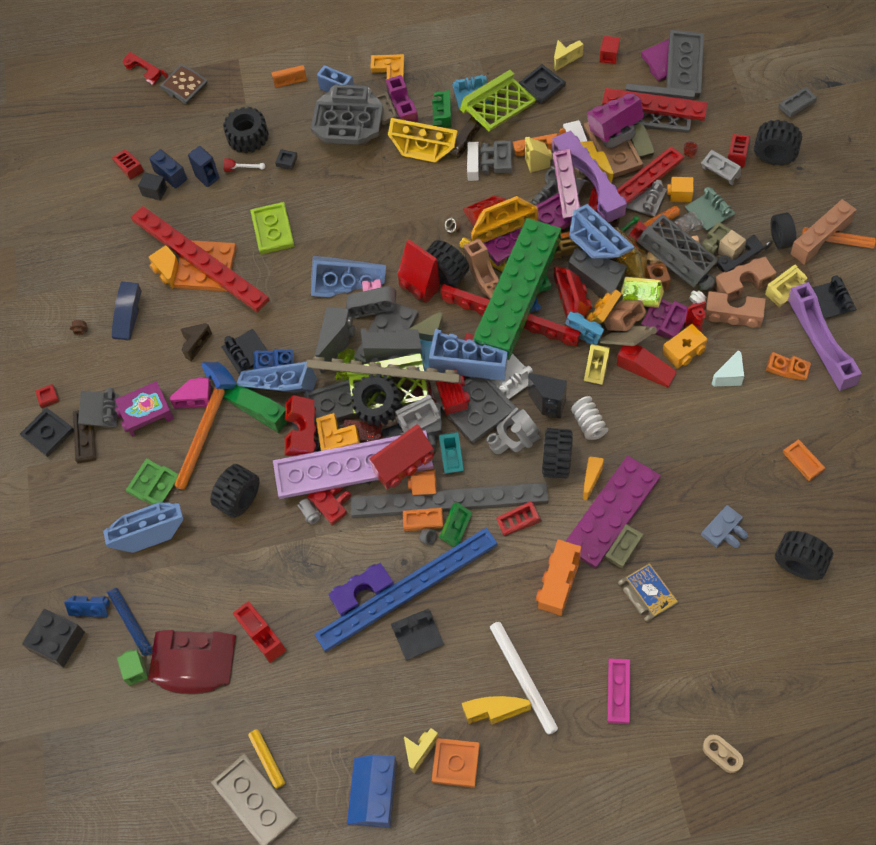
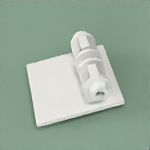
[490,354,533,399]

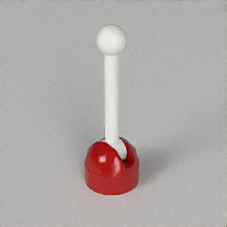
[224,158,266,172]

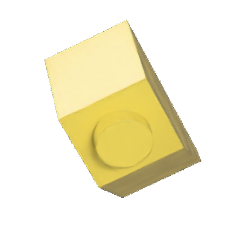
[525,137,553,173]

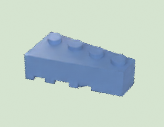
[429,329,508,381]

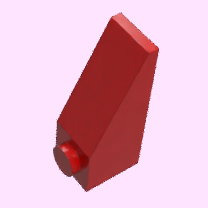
[617,344,677,388]

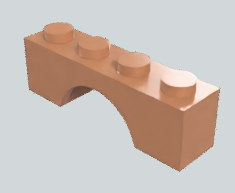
[791,199,857,265]

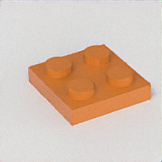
[431,738,480,788]

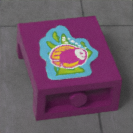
[115,381,174,437]

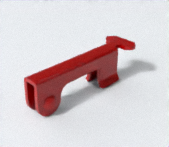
[123,52,169,85]

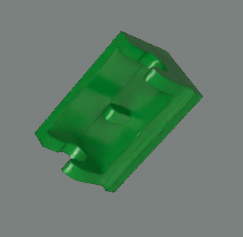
[432,90,452,128]

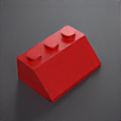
[369,424,435,490]

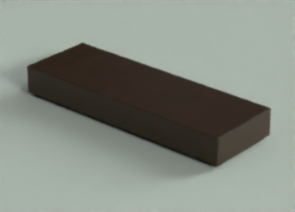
[73,410,96,464]

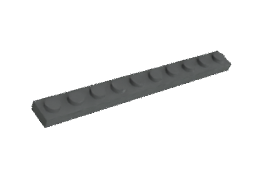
[351,483,548,518]

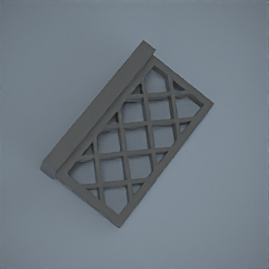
[626,83,695,133]
[637,214,719,287]

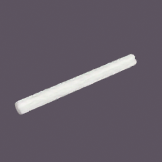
[490,622,558,735]

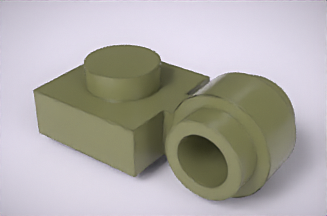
[702,222,731,255]

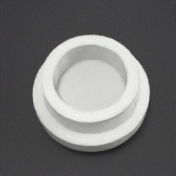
[689,290,706,304]

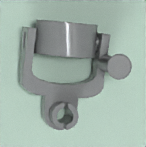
[487,407,540,454]

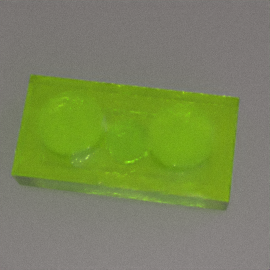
[623,281,661,301]

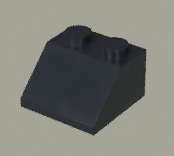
[528,373,567,419]

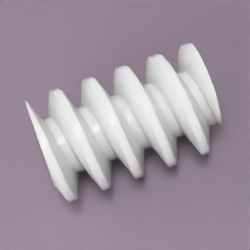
[571,396,608,440]

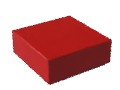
[35,384,59,408]

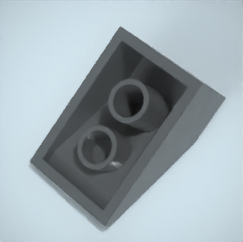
[315,307,355,374]

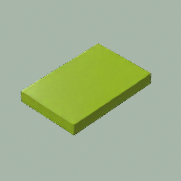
[250,202,295,255]

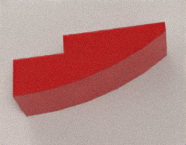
[232,601,287,663]

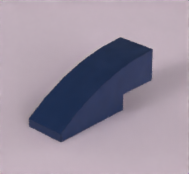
[112,281,142,340]

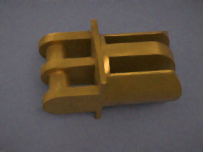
[553,237,581,260]

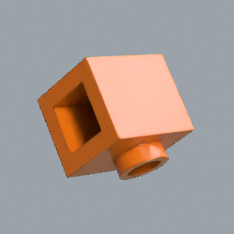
[408,469,437,495]

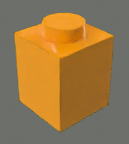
[667,177,693,203]

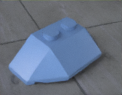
[569,204,634,259]
[103,502,183,553]

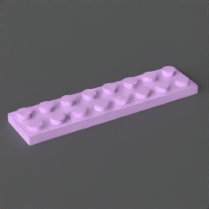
[273,430,434,499]

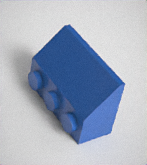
[347,755,397,828]

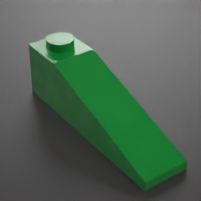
[223,384,288,433]

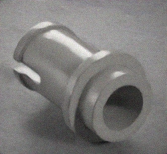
[298,499,320,525]

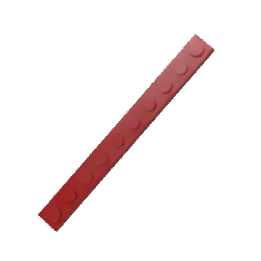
[131,206,270,313]

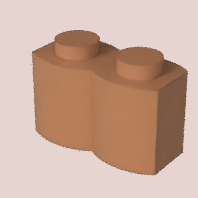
[604,300,646,331]

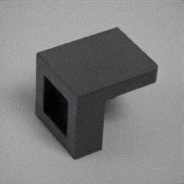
[138,173,168,201]

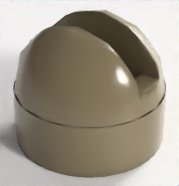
[445,218,461,232]

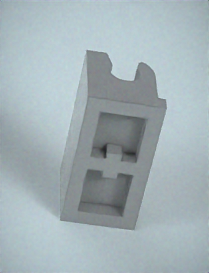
[701,150,741,185]
[395,395,441,433]

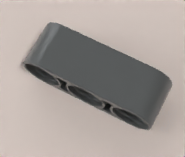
[346,286,397,318]

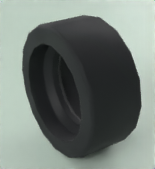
[770,212,797,249]

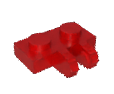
[307,487,352,526]

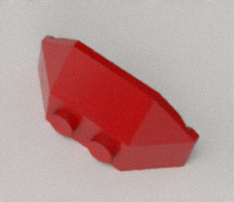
[554,266,592,331]

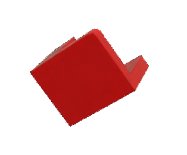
[599,36,620,64]

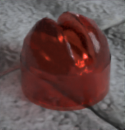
[683,141,698,157]

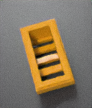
[583,457,604,500]

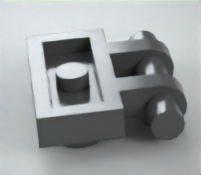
[480,141,512,175]

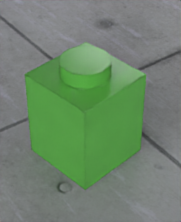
[117,650,148,686]

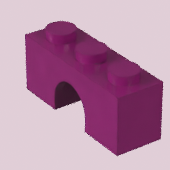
[386,75,418,123]

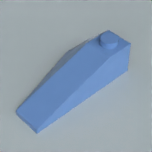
[237,362,317,393]

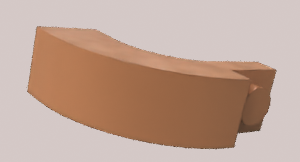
[463,239,499,300]

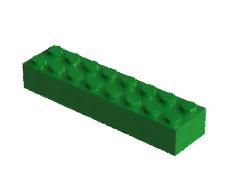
[473,218,561,360]

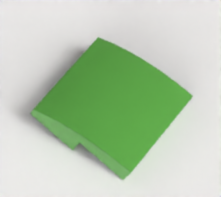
[126,458,179,505]

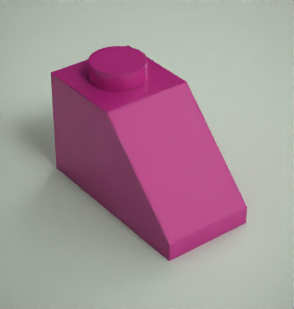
[170,377,213,409]

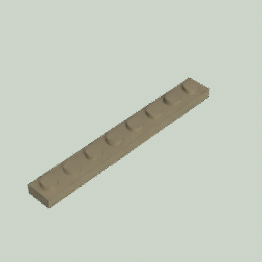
[306,357,461,384]

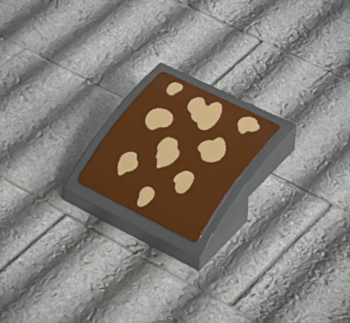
[160,64,207,105]

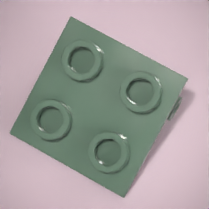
[685,187,735,231]

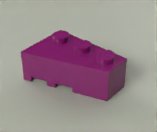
[587,93,644,143]

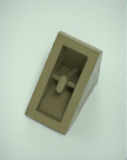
[409,311,443,341]

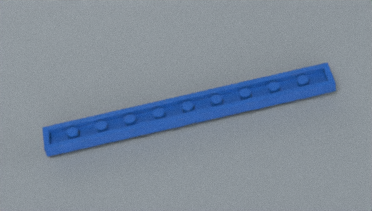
[314,528,498,653]

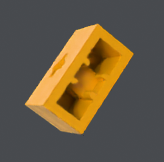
[662,324,707,369]

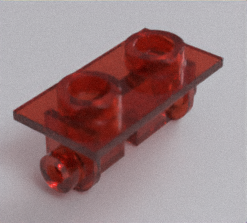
[343,420,383,441]

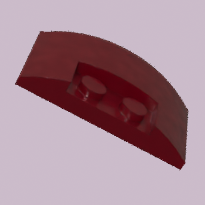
[148,630,236,694]

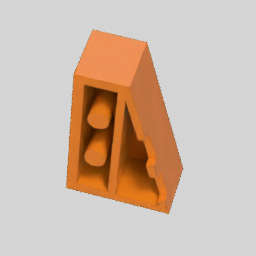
[536,539,581,616]

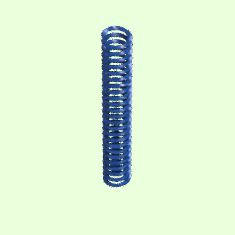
[107,588,152,656]

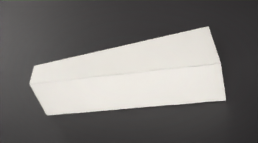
[467,142,479,181]

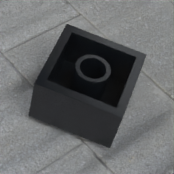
[22,609,85,668]

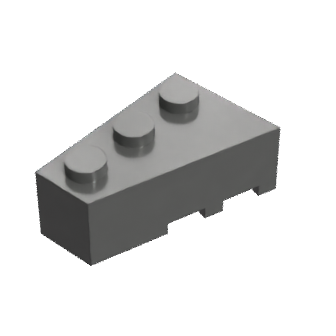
[568,248,627,297]
[360,329,422,364]

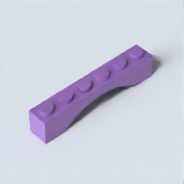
[552,130,627,222]
[788,282,862,391]

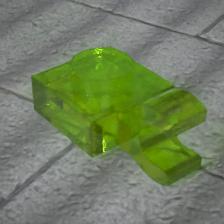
[335,348,355,381]

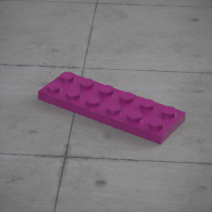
[483,193,582,266]
[566,455,661,569]

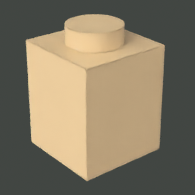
[718,230,746,260]

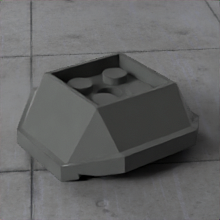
[311,84,384,145]

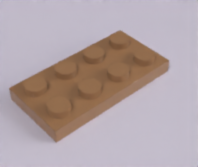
[584,122,643,178]

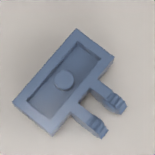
[701,505,748,548]

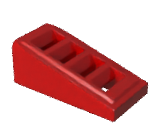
[728,134,750,168]
[111,149,144,180]
[496,501,542,536]

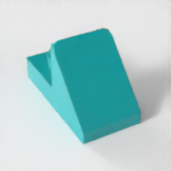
[439,432,464,473]

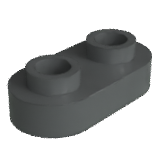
[603,125,636,148]

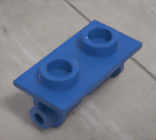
[64,596,110,617]

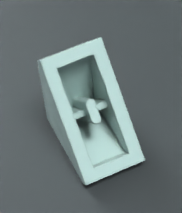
[712,351,744,387]

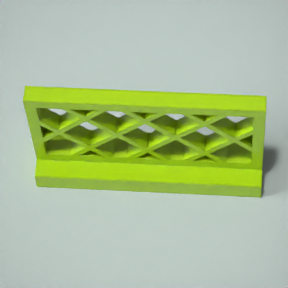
[460,70,536,132]
[347,353,428,414]

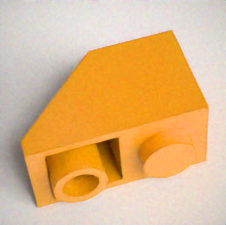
[149,245,178,289]

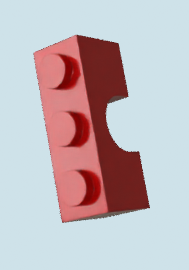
[284,395,316,457]

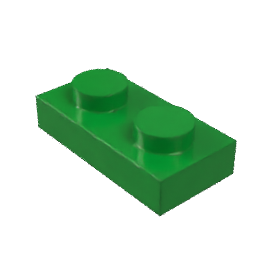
[439,503,473,548]

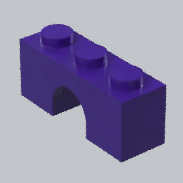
[328,562,394,617]

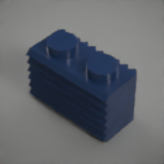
[188,146,220,187]
[149,149,187,189]

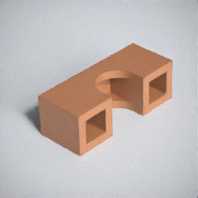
[714,257,776,302]
[704,291,765,328]

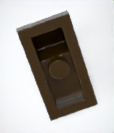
[181,323,212,361]

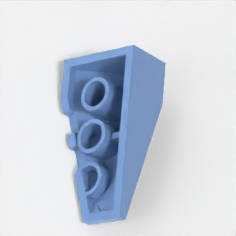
[311,256,386,297]

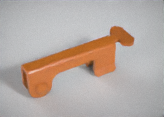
[513,128,566,156]

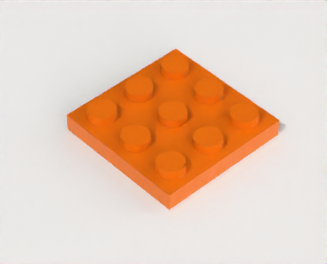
[173,240,237,292]

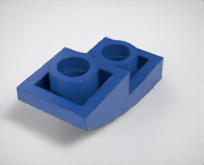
[253,349,294,369]
[201,362,236,389]

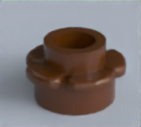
[70,320,88,335]

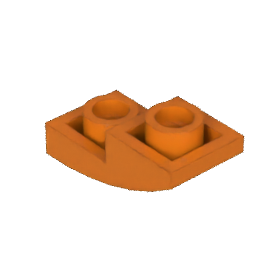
[766,352,811,380]

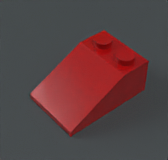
[398,240,440,303]

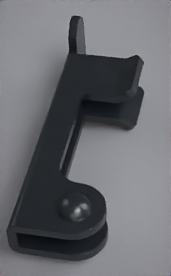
[717,235,773,272]

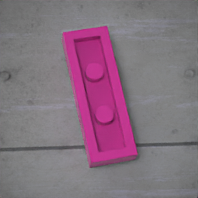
[607,658,630,724]

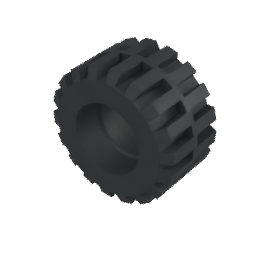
[223,107,269,153]
[754,120,803,166]
[426,240,470,287]
[350,374,402,427]
[542,428,573,479]
[210,464,260,518]
[774,531,834,580]

